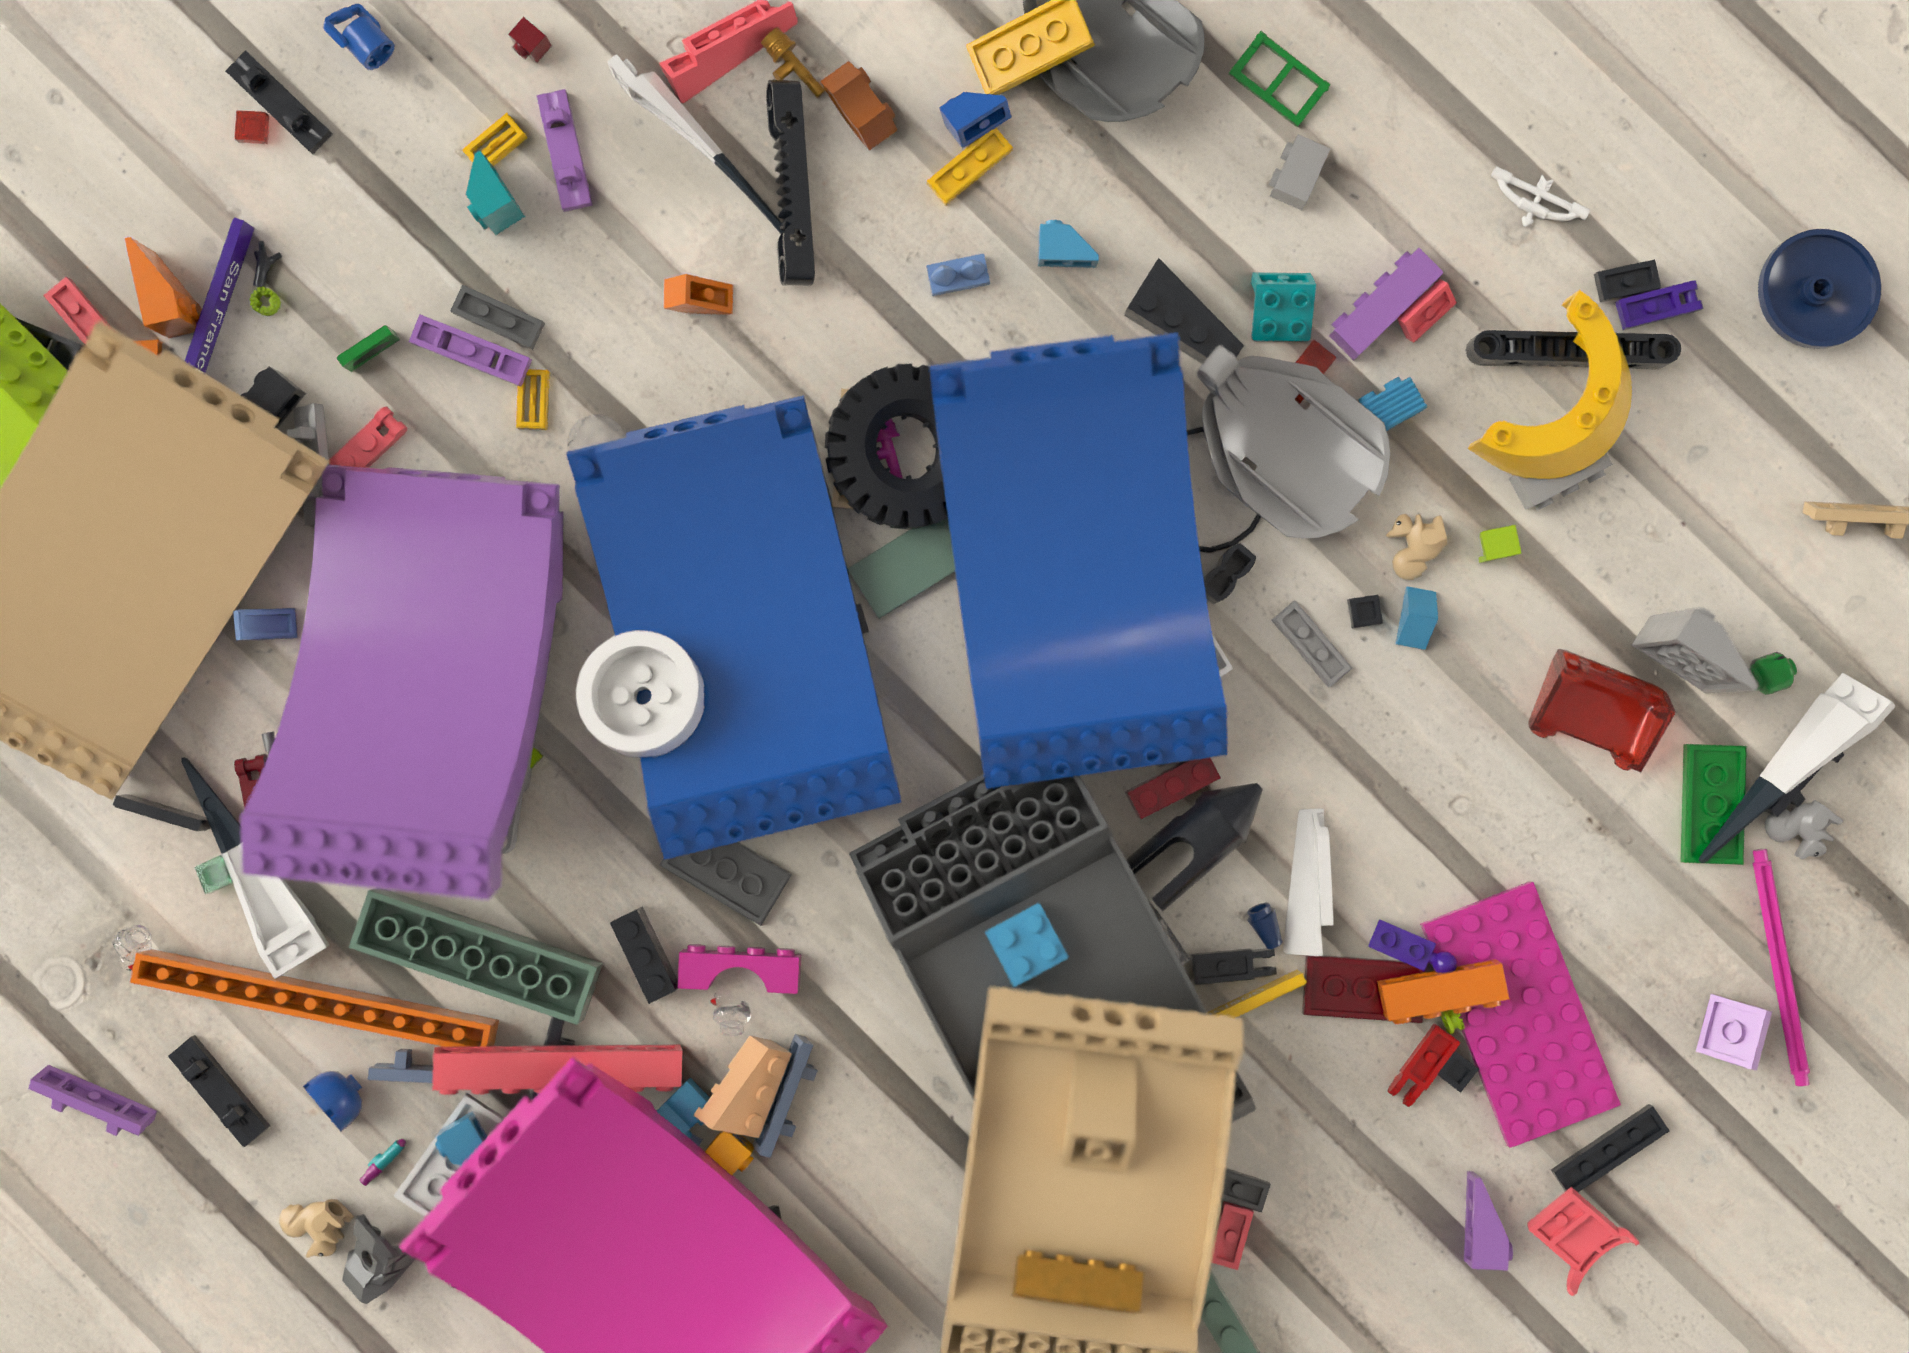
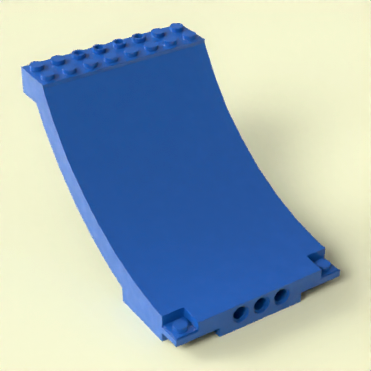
[929,333,1228,789]
[566,395,902,859]

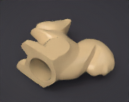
[1386,514,1447,580]
[279,1199,354,1258]

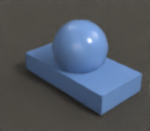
[233,608,298,641]

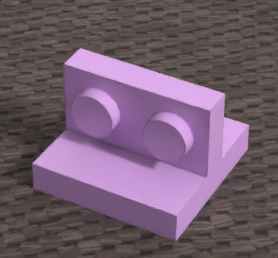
[1696,994,1772,1071]

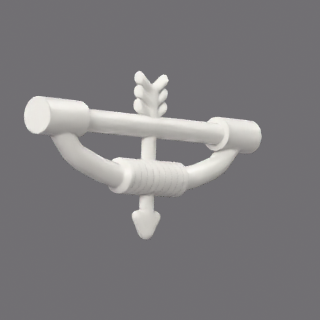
[1491,166,1590,227]

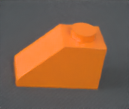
[664,274,733,315]

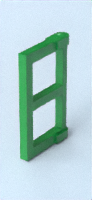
[1228,31,1331,128]

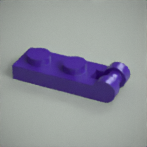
[1615,280,1704,330]

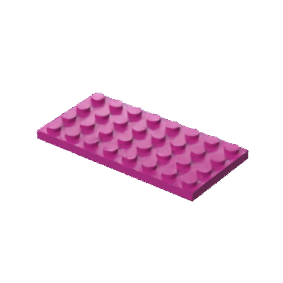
[1420,881,1621,1148]

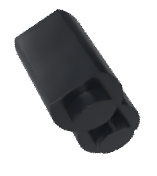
[1203,543,1256,604]

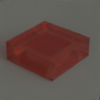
[234,110,269,144]

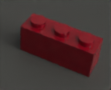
[1125,757,1221,819]

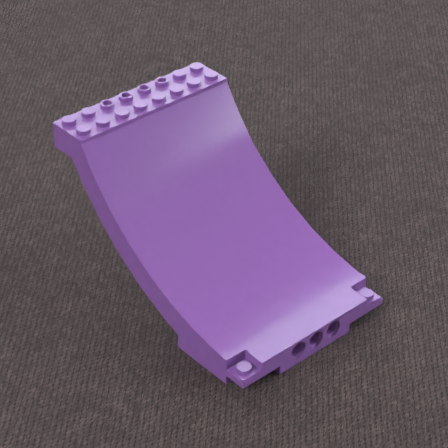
[240,464,563,900]

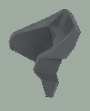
[342,1214,416,1304]

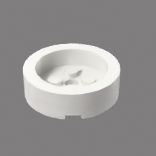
[576,631,704,757]

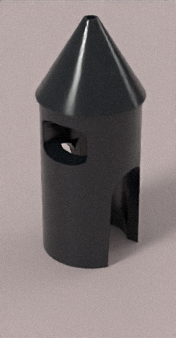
[1126,783,1263,911]

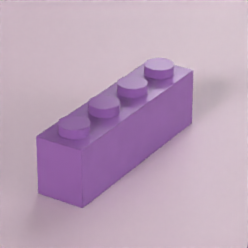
[1329,248,1444,361]

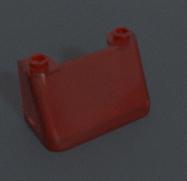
[1528,649,1676,772]

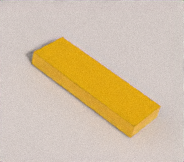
[927,128,1013,206]

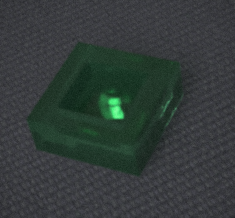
[194,855,233,894]

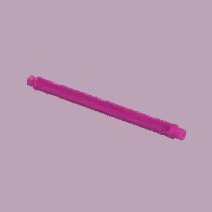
[1752,849,1810,1087]

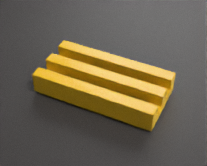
[462,113,528,166]
[516,369,550,430]

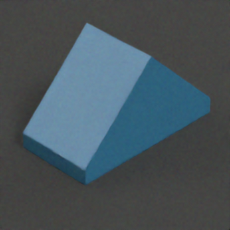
[1395,586,1438,650]

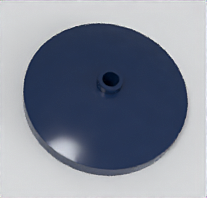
[1758,229,1882,349]

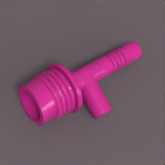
[877,418,903,479]

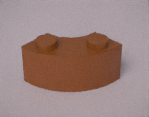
[820,61,898,151]

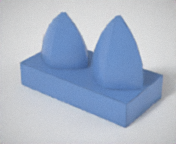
[926,253,990,296]

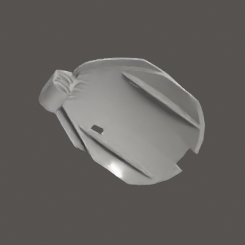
[1197,345,1391,538]

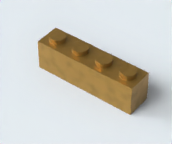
[1012,1251,1144,1314]

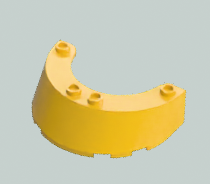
[1467,290,1632,479]

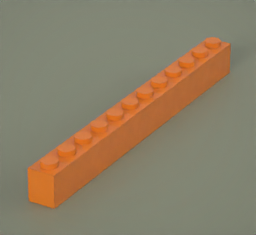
[130,949,499,1047]

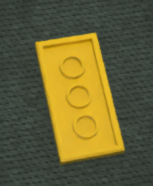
[966,0,1095,95]

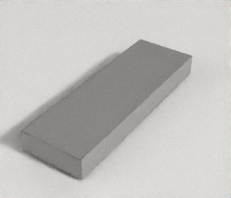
[1271,601,1352,687]

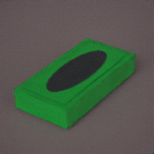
[337,325,400,372]

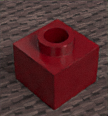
[508,16,552,63]

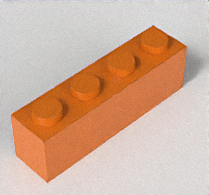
[1377,959,1509,1024]

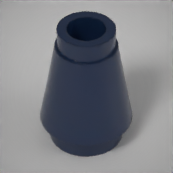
[1247,902,1283,949]

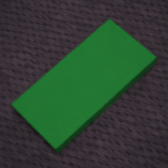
[1680,744,1747,865]

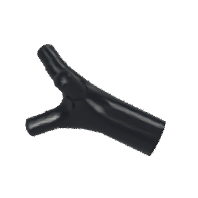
[253,241,282,288]

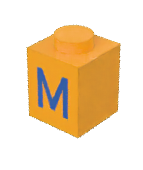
[705,1131,754,1176]

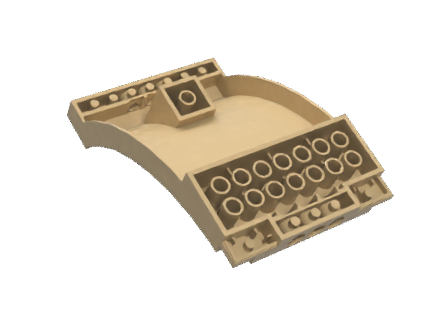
[0,320,330,800]
[939,987,1243,1353]

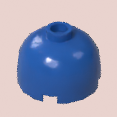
[303,1071,362,1132]

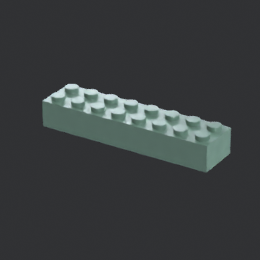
[349,888,603,1025]

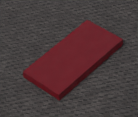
[1302,955,1426,1023]

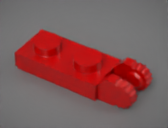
[1387,1023,1461,1107]

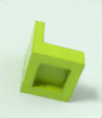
[1478,524,1522,563]

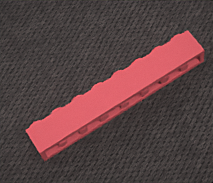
[432,1044,682,1095]

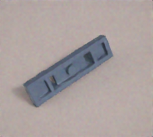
[753,1034,818,1158]
[368,1049,433,1083]

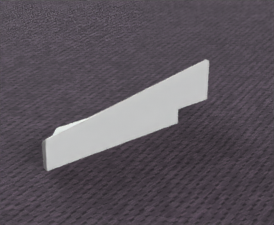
[1283,808,1333,956]

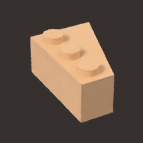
[694,1036,792,1138]

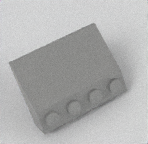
[1632,607,1758,694]

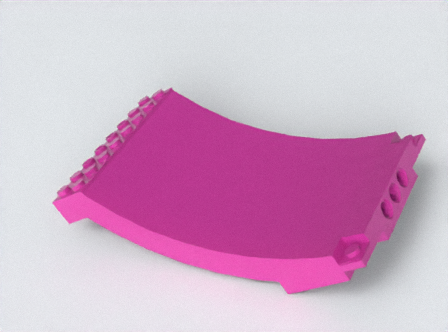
[400,1057,888,1353]

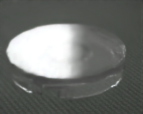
[567,414,626,451]

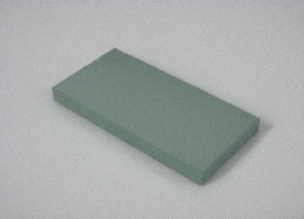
[848,519,955,619]

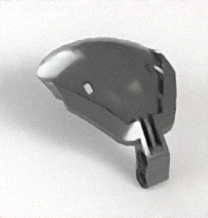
[1023,0,1204,122]

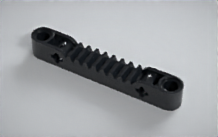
[766,80,815,286]
[1466,330,1681,369]

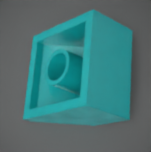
[465,150,525,235]

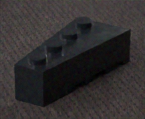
[1124,258,1244,364]

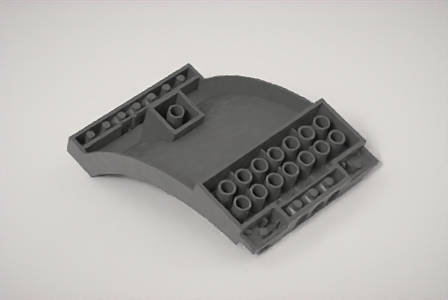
[849,774,1257,1123]

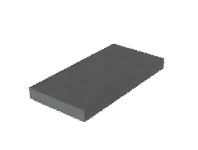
[660,842,792,926]

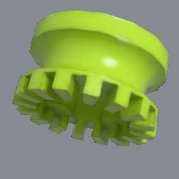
[249,287,281,316]
[1440,1010,1465,1035]

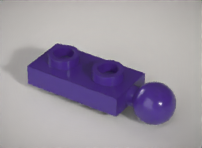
[1368,919,1457,973]

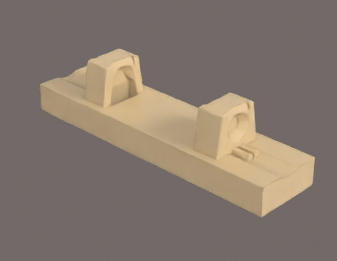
[1802,501,1909,539]

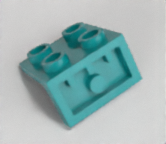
[1251,272,1316,341]

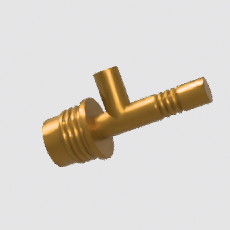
[761,27,825,98]

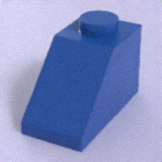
[939,92,1012,149]

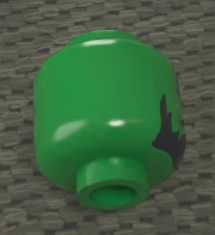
[1749,652,1797,695]

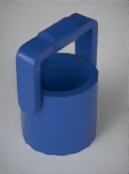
[323,4,395,70]

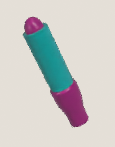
[359,1139,406,1186]

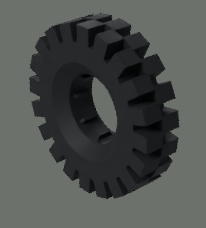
[824,363,948,529]

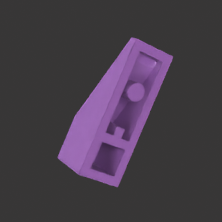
[1464,1171,1513,1270]

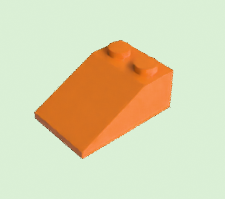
[125,237,202,338]

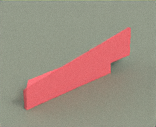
[659,0,798,103]

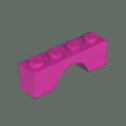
[678,944,802,994]

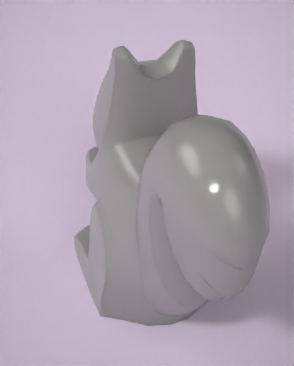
[1765,800,1843,859]

